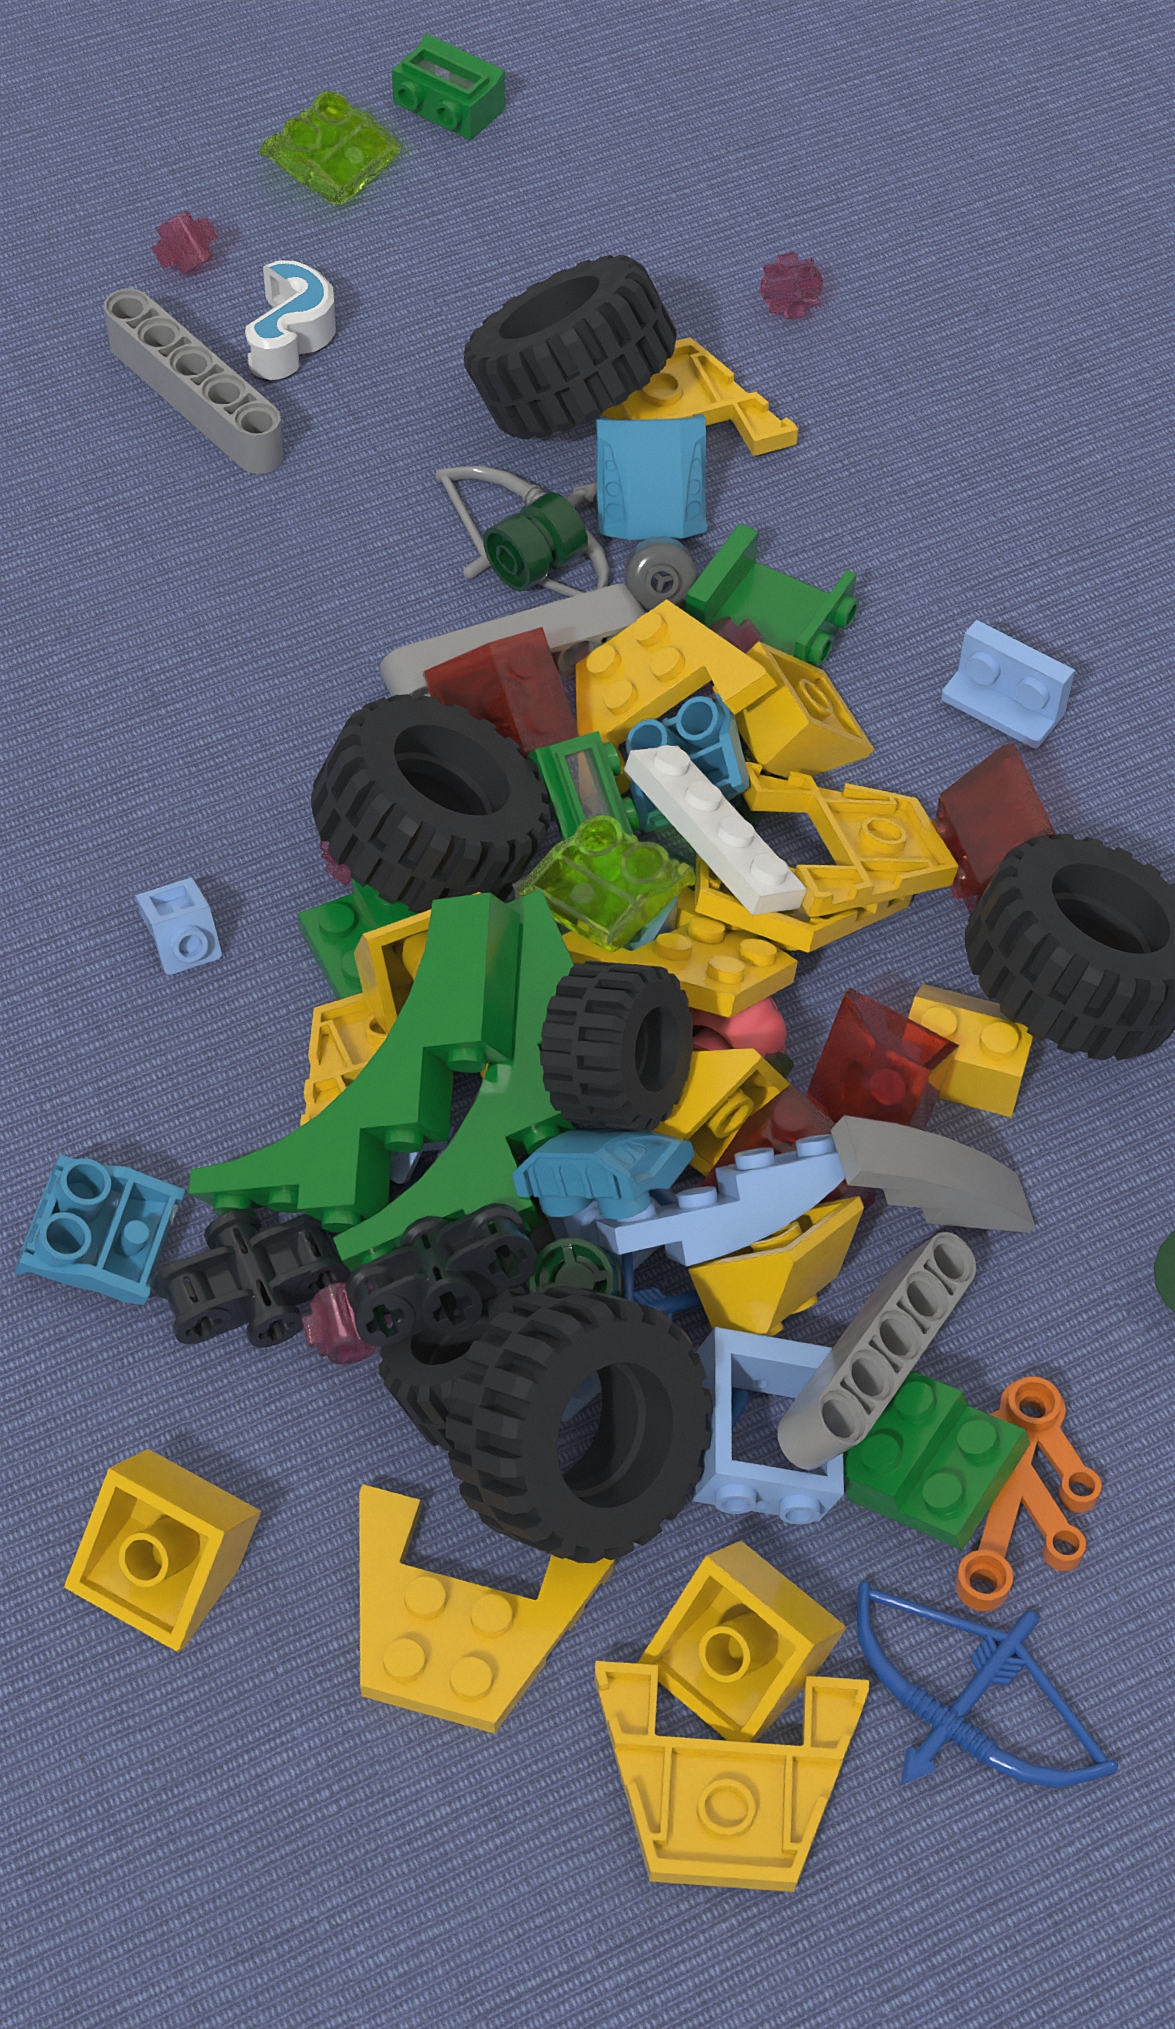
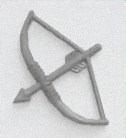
[435,466,610,597]

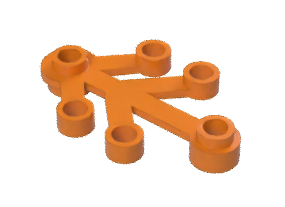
[955,1376,1102,1611]

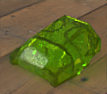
[258,90,403,206]
[517,814,697,953]

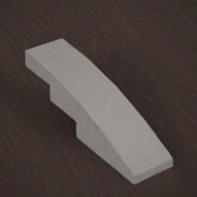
[831,1115,1035,1233]

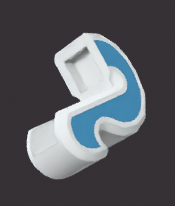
[245,260,336,380]

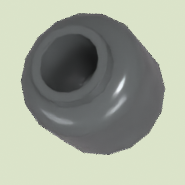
[625,536,697,611]

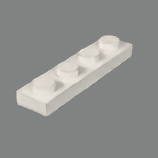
[624,745,807,915]

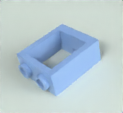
[692,1327,844,1524]

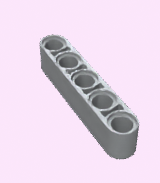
[104,288,284,474]
[379,584,646,708]
[777,1232,976,1470]

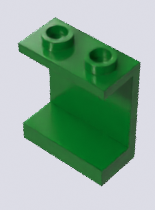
[685,523,859,666]

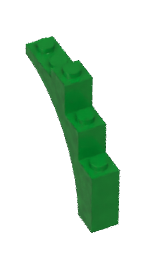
[333,889,575,1273]
[188,892,520,1233]

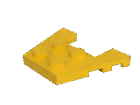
[601,337,798,456]
[575,599,778,814]
[741,762,959,917]
[695,825,913,953]
[562,881,798,1018]
[300,993,489,1126]
[359,1484,616,1734]
[594,1661,869,1892]

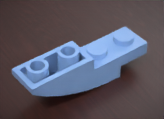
[596,1134,845,1266]

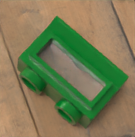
[392,33,505,141]
[524,730,640,865]

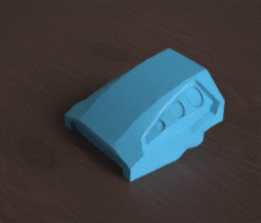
[595,414,707,540]
[626,693,749,832]
[512,1128,695,1220]
[14,1154,186,1305]

